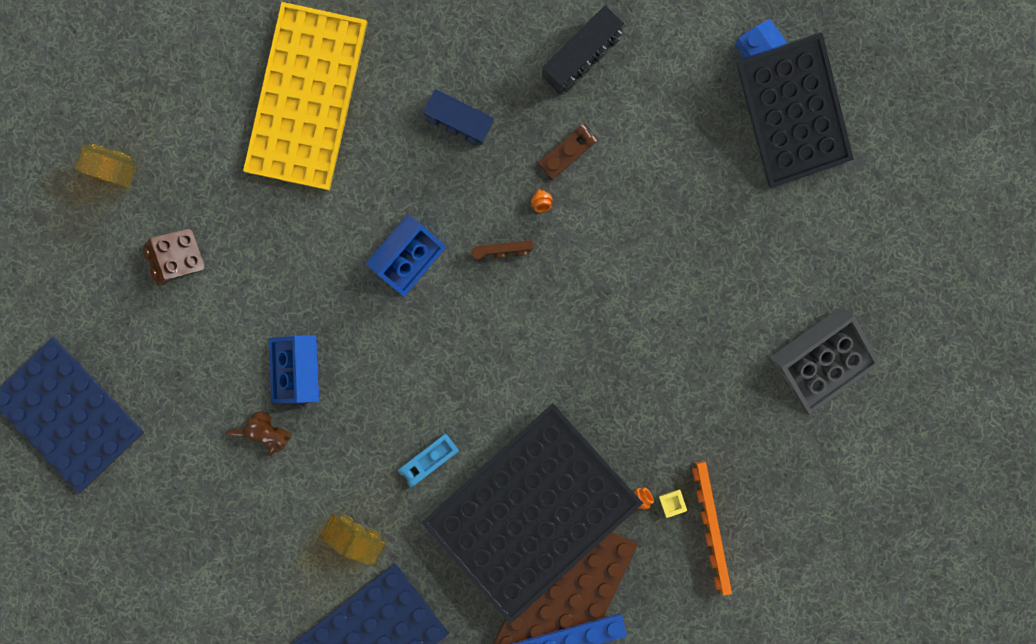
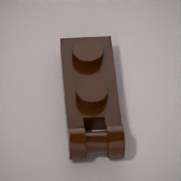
[538,124,598,180]
[472,240,533,261]

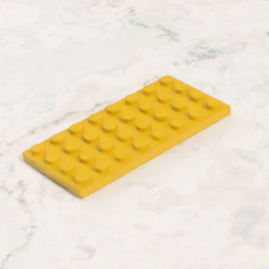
[243,2,368,191]

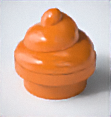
[531,189,553,213]
[634,487,654,510]

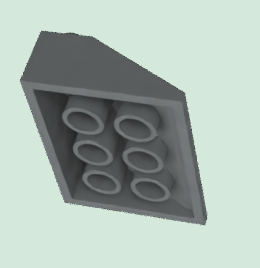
[770,307,880,415]

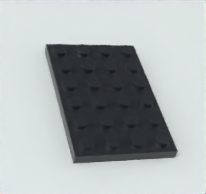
[735,32,854,188]

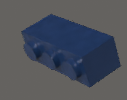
[423,89,494,146]

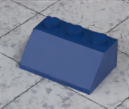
[735,19,787,58]
[366,214,446,296]
[269,335,319,404]

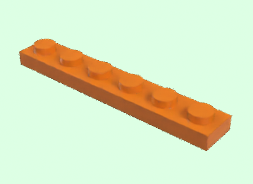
[692,461,732,596]

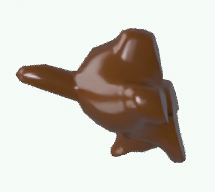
[226,411,291,456]

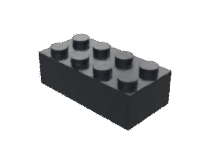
[542,5,624,94]

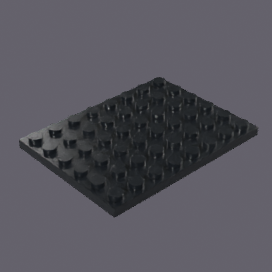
[421,403,643,624]

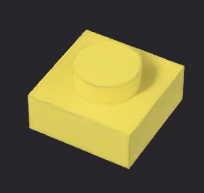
[659,489,687,518]

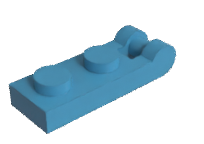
[398,434,459,488]

